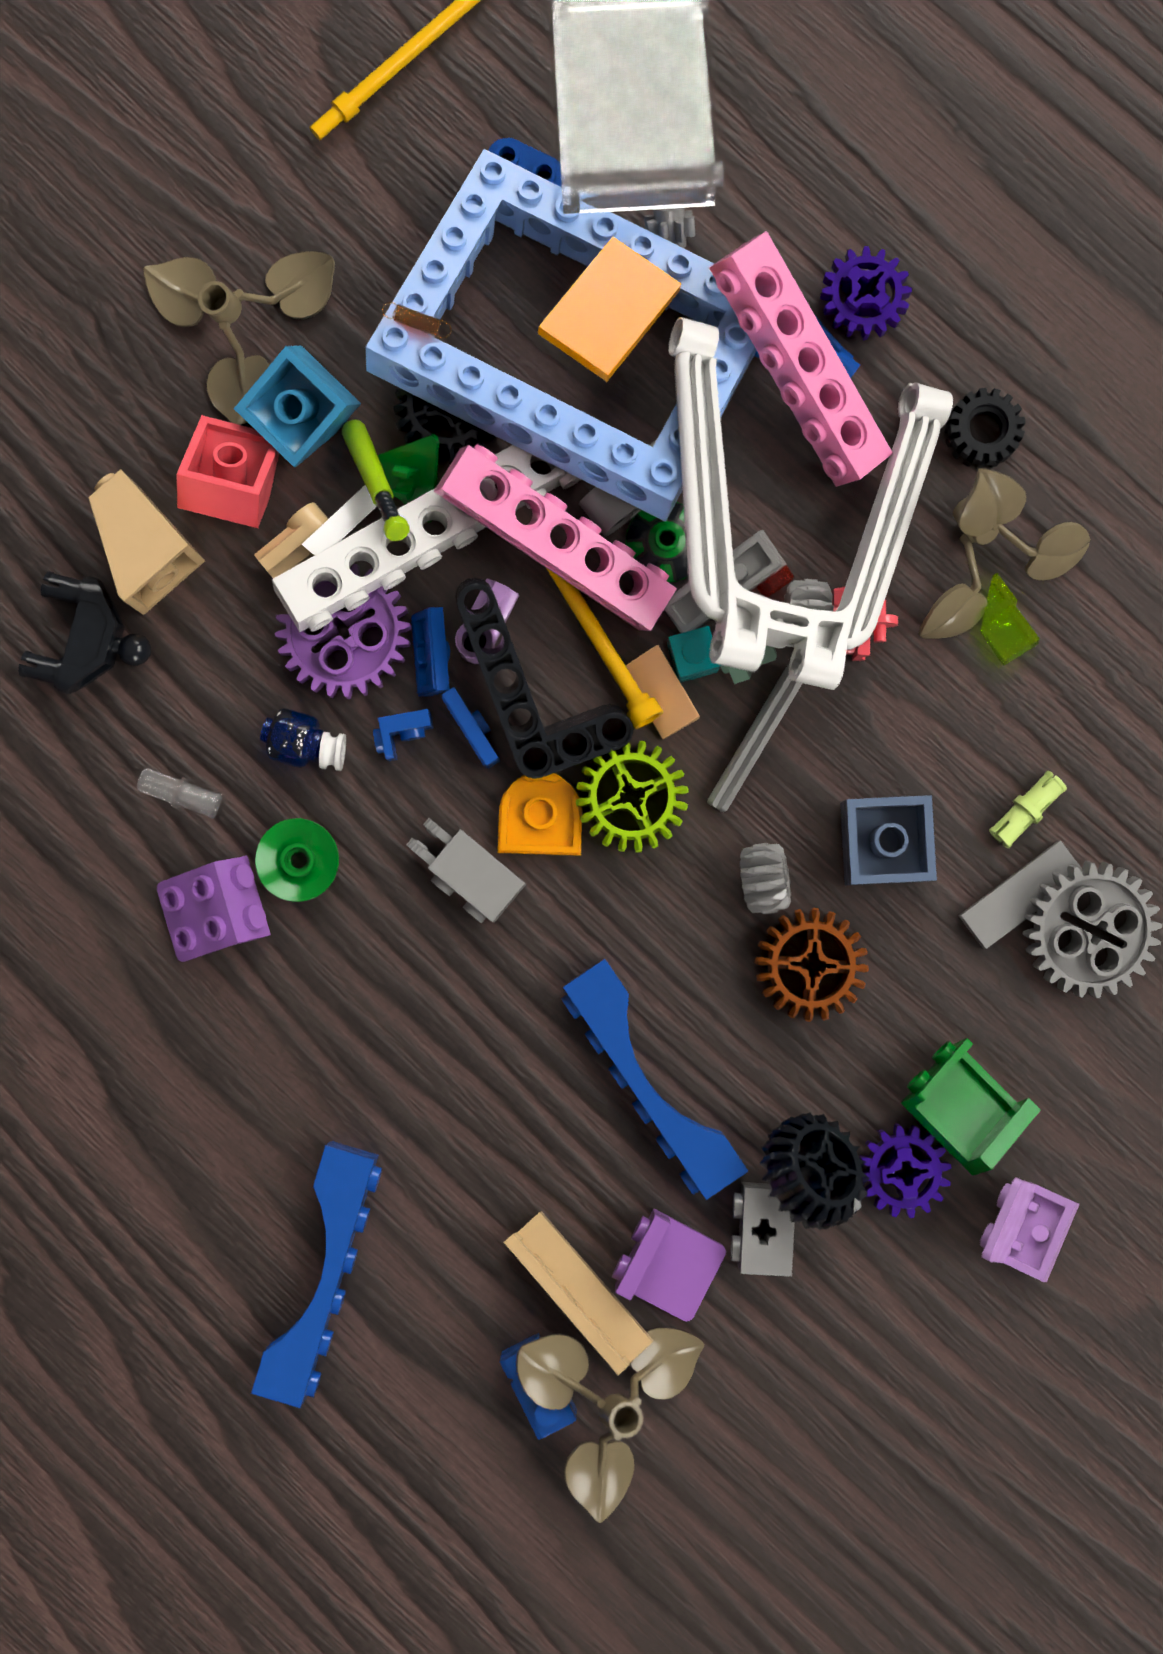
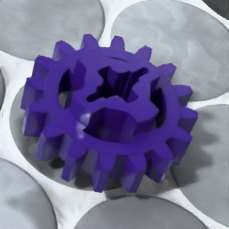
[820,246,912,340]
[859,1124,951,1218]

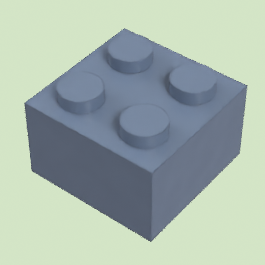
[840,795,937,886]

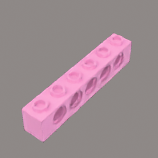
[709,231,893,487]
[433,444,677,631]

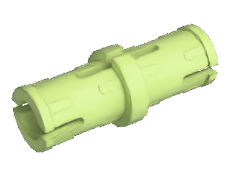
[989,771,1067,848]

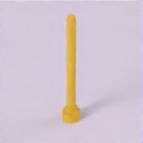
[545,567,664,729]

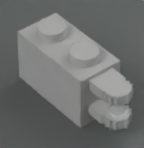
[406,818,526,923]

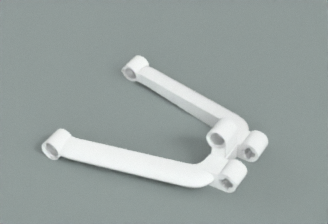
[668,317,953,690]

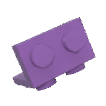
[157,856,271,962]
[612,1208,726,1321]

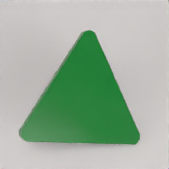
[378,434,439,523]

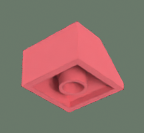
[176,415,279,528]

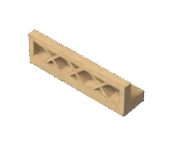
[504,1211,654,1375]

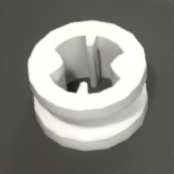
[319,732,346,771]

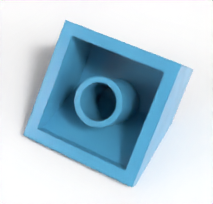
[234,346,361,467]

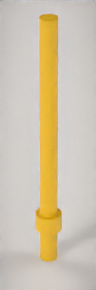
[309,0,481,140]

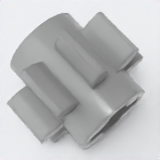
[644,200,696,248]

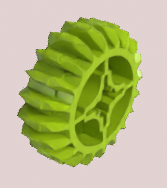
[576,741,688,853]

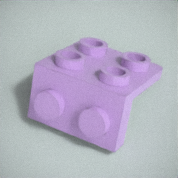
[980,1178,1079,1282]

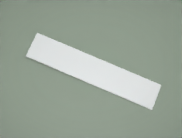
[302,485,377,556]

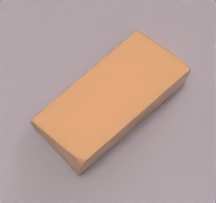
[625,645,700,740]

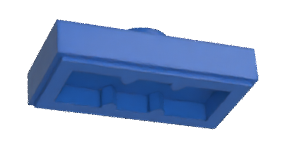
[411,607,450,697]
[441,687,500,769]

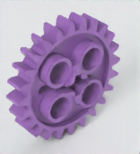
[275,564,411,699]

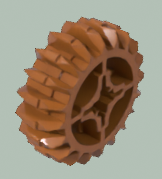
[754,908,869,1022]

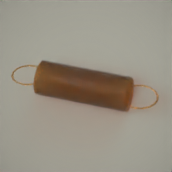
[382,302,452,338]

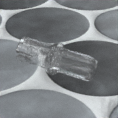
[137,769,222,819]

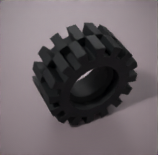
[945,388,1026,469]

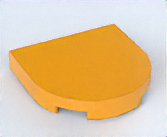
[498,773,582,856]

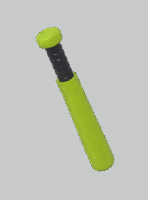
[342,419,410,541]

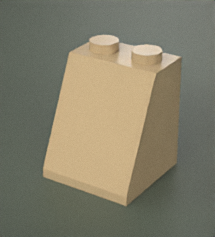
[89,469,205,615]

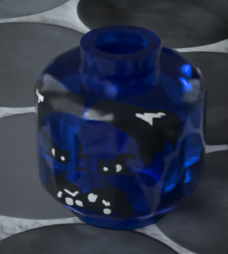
[260,708,325,768]

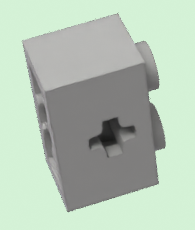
[731,1182,794,1277]

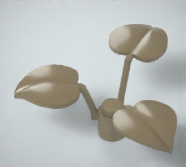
[144,252,335,426]
[918,468,1091,639]
[516,1328,704,1523]

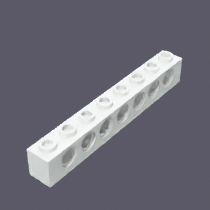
[272,445,581,632]

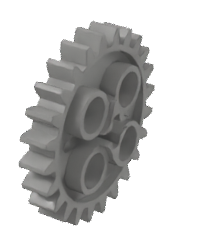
[1023,861,1163,998]

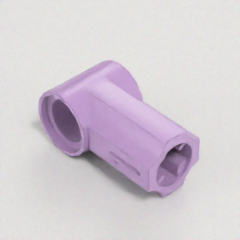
[455,578,519,664]

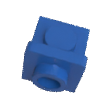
[373,709,434,762]

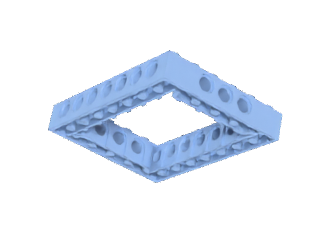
[366,149,757,522]

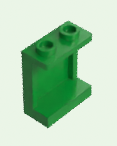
[901,1038,1041,1176]

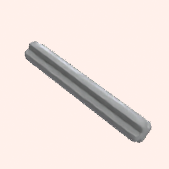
[707,664,803,812]

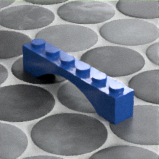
[561,958,748,1200]
[251,1141,382,1408]

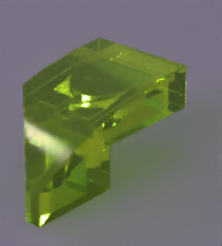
[980,573,1040,666]

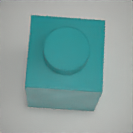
[667,626,721,683]

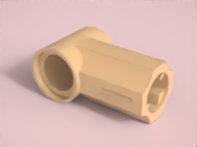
[254,502,328,579]

